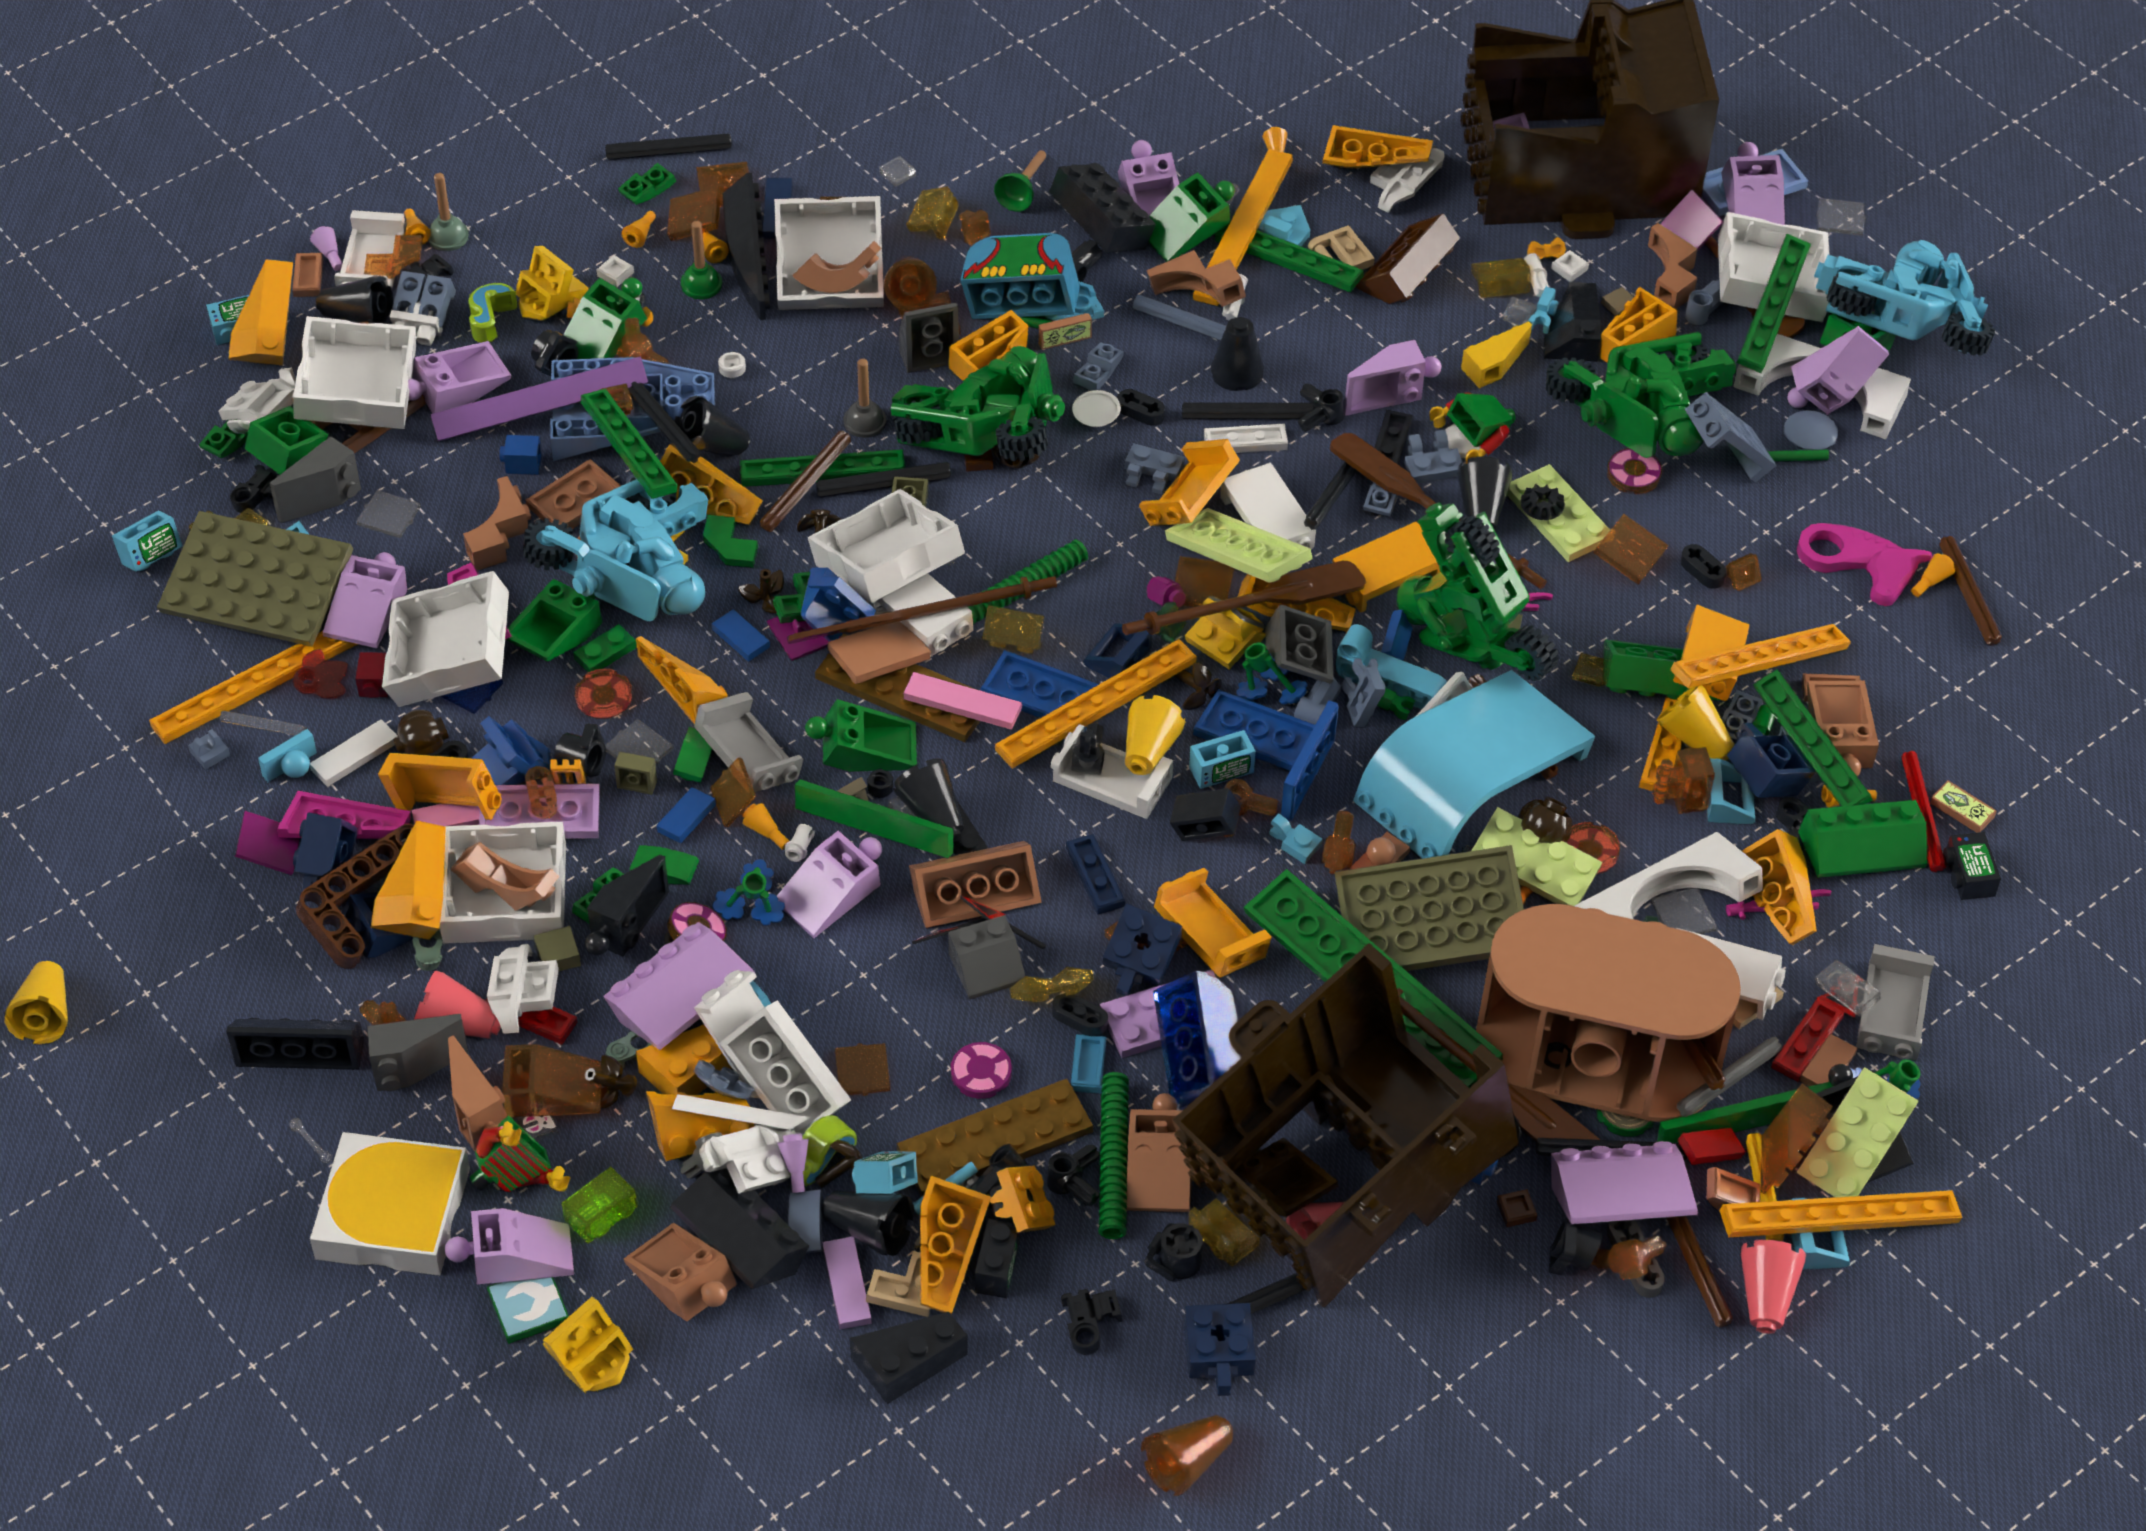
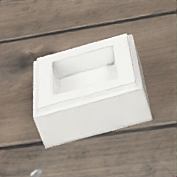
[1551,250,1589,282]
[597,255,634,287]

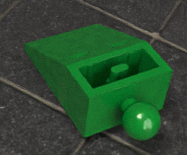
[1148,172,1235,262]
[564,277,647,359]
[505,578,602,662]
[805,699,917,772]

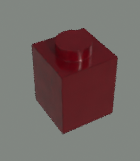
[355,652,388,698]

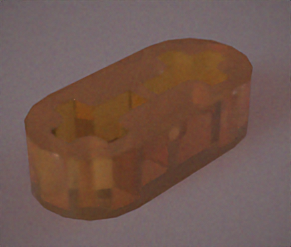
[525,766,557,819]

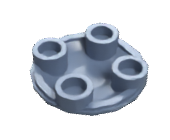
[1783,410,1838,450]
[694,1060,754,1099]

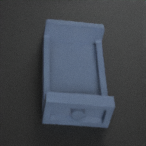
[1685,392,1777,483]

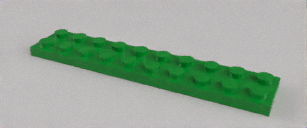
[1244,869,1503,1088]

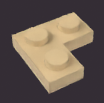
[866,1251,931,1317]

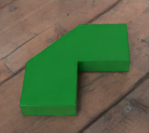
[703,515,758,568]
[773,572,810,623]

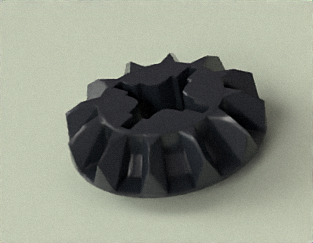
[1521,484,1565,520]

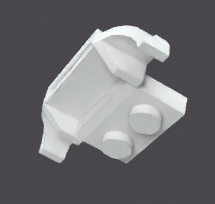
[1370,145,1444,213]
[219,368,296,434]
[487,944,559,1034]
[699,1125,796,1194]

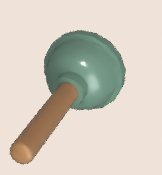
[428,173,469,251]

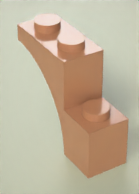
[1648,223,1697,309]
[1146,250,1246,307]
[463,476,531,570]
[450,842,560,911]

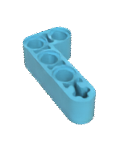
[1336,624,1447,709]

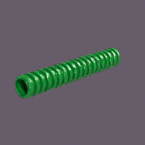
[968,539,1088,625]
[1098,1072,1129,1239]

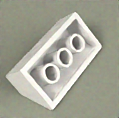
[719,1000,851,1137]

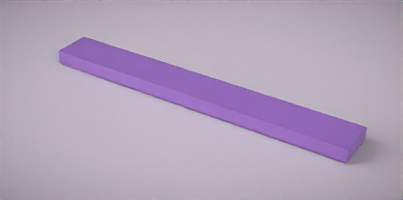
[430,356,648,441]

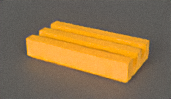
[550,759,586,784]

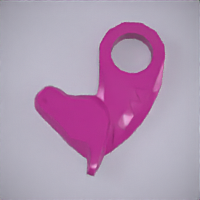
[1796,523,1932,606]

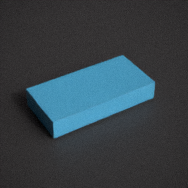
[1071,1034,1107,1094]

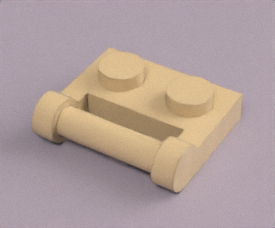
[1308,225,1375,271]

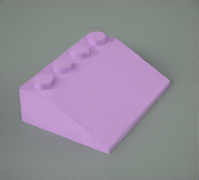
[603,922,755,1050]
[1551,1141,1698,1224]

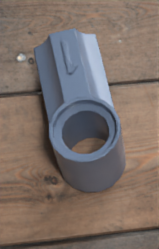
[1685,279,1724,325]
[1294,677,1341,725]

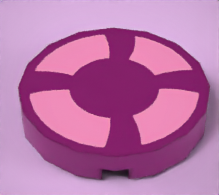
[950,1042,1012,1099]

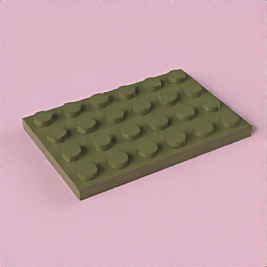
[157,511,353,647]
[1335,845,1524,971]

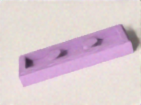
[822,1237,872,1329]

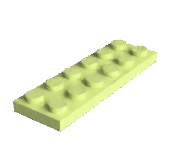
[1165,508,1313,583]

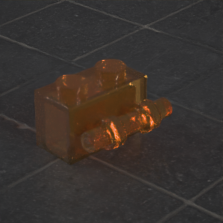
[1652,747,1715,814]

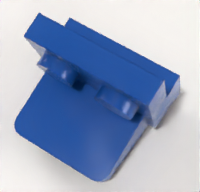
[801,567,876,642]
[472,716,551,785]

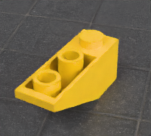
[1461,321,1532,389]

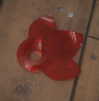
[293,649,348,699]

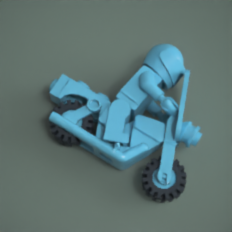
[1814,240,1995,356]
[523,477,708,621]

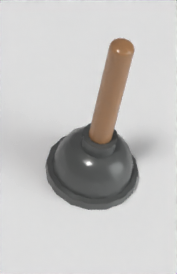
[843,359,886,438]

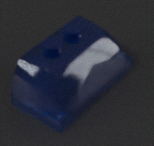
[1153,971,1241,1108]

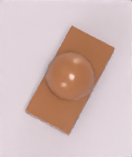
[1350,832,1410,870]
[1707,1167,1760,1210]

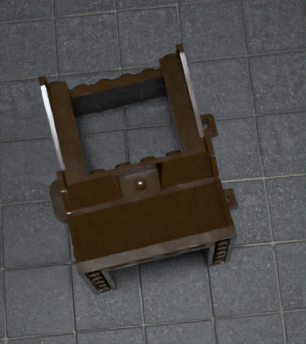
[1460,0,1719,239]
[1172,943,1518,1308]

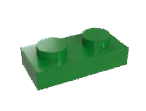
[573,624,637,676]

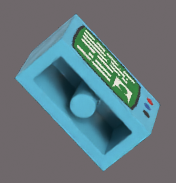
[206,295,249,345]
[112,510,183,572]
[1189,730,1256,789]
[852,1151,918,1194]

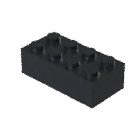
[1049,163,1156,253]

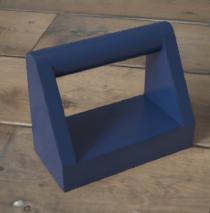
[1083,623,1152,678]
[342,892,413,958]

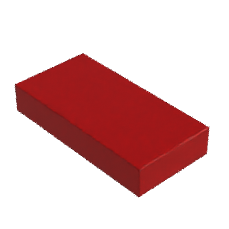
[1678,1128,1745,1165]

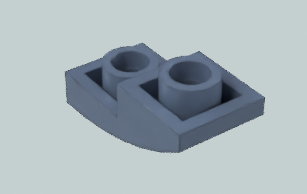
[1073,342,1124,391]
[1363,482,1398,516]
[1721,690,1764,742]
[788,1190,824,1253]

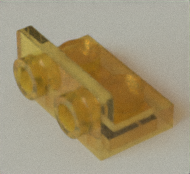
[906,186,959,239]
[1472,258,1531,298]
[982,605,1045,653]
[1188,1198,1260,1267]

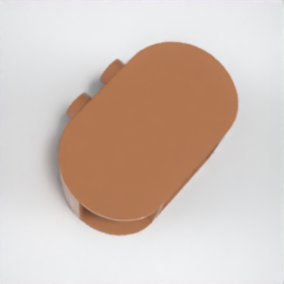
[1476,904,1741,1122]

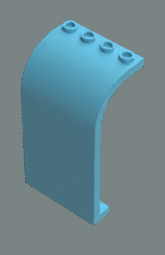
[1353,670,1595,859]

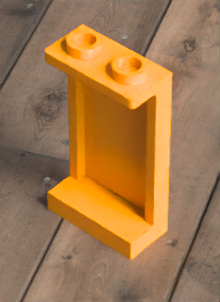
[1139,439,1240,526]
[1332,522,1440,613]
[1673,605,1750,701]
[378,753,502,820]
[1154,868,1272,978]

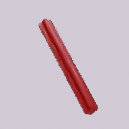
[1901,751,1946,872]

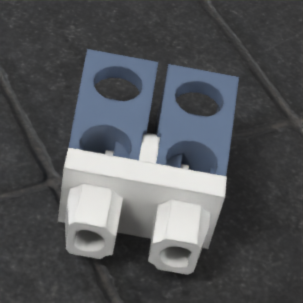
[390,271,456,346]

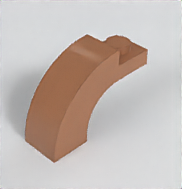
[792,241,881,293]

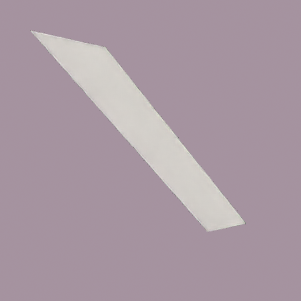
[672,1094,810,1130]

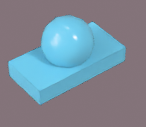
[258,729,317,782]

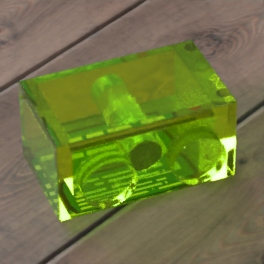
[561,1167,637,1244]

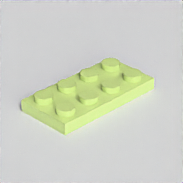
[1507,464,1614,562]
[1471,807,1602,906]
[1797,1067,1919,1197]

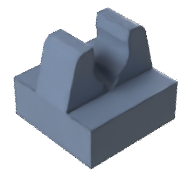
[188,729,230,770]

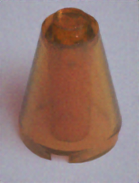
[884,255,937,311]
[1141,1415,1233,1496]

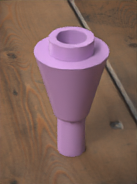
[310,226,343,271]
[778,1133,809,1193]

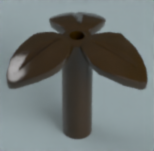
[797,509,841,533]
[738,569,784,613]
[1174,663,1222,710]
[585,1055,637,1109]
[815,1140,863,1188]

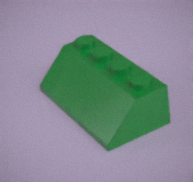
[1603,639,1720,701]
[1798,800,1927,878]

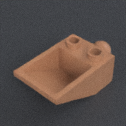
[1807,680,1879,776]
[448,1035,508,1151]
[1127,1093,1192,1212]
[623,1223,737,1321]

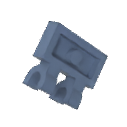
[1404,430,1464,483]
[1124,443,1185,494]
[1341,658,1386,727]

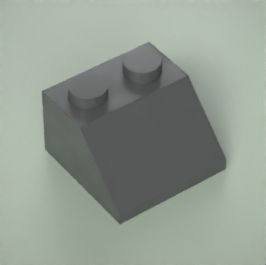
[948,915,1026,1000]

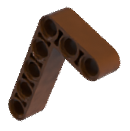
[296,824,414,969]

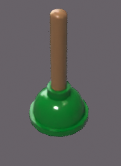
[994,150,1047,212]
[680,221,723,299]

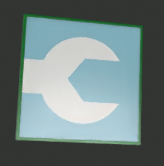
[487,1277,569,1344]

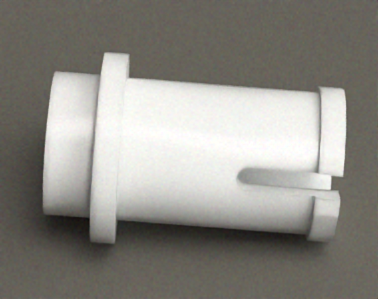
[785,824,815,862]

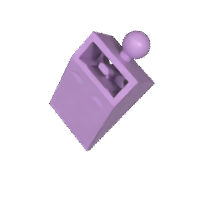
[1118,140,1179,216]
[1721,142,1785,225]
[1787,326,1889,415]
[1344,340,1441,416]
[408,341,511,414]
[323,552,407,648]
[777,831,882,938]
[445,1208,574,1284]

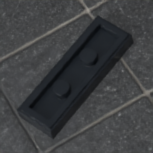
[1375,410,1413,465]

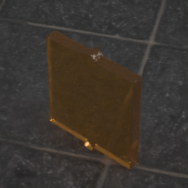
[710,758,756,828]
[835,1043,890,1096]

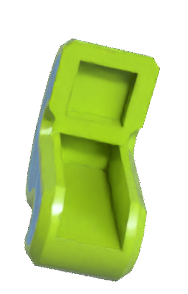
[468,283,518,343]
[784,1115,857,1186]

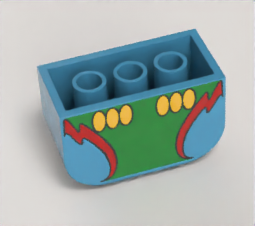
[961,233,1080,319]

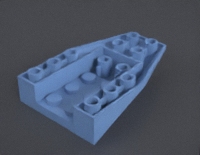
[550,357,715,461]

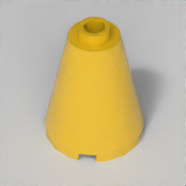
[1656,685,1735,761]
[1125,695,1186,775]
[4,961,68,1044]

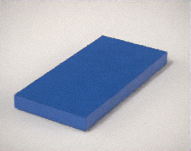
[980,650,1099,732]
[1193,689,1315,771]
[1281,700,1339,822]

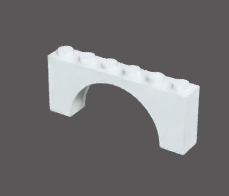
[1733,334,1911,439]
[1575,832,1763,919]

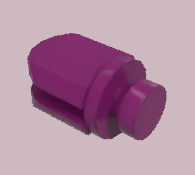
[1147,576,1186,608]

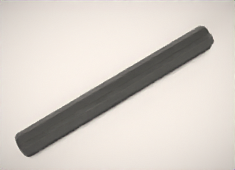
[1677,1037,1782,1117]

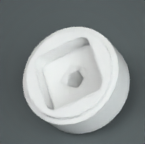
[718,352,746,378]

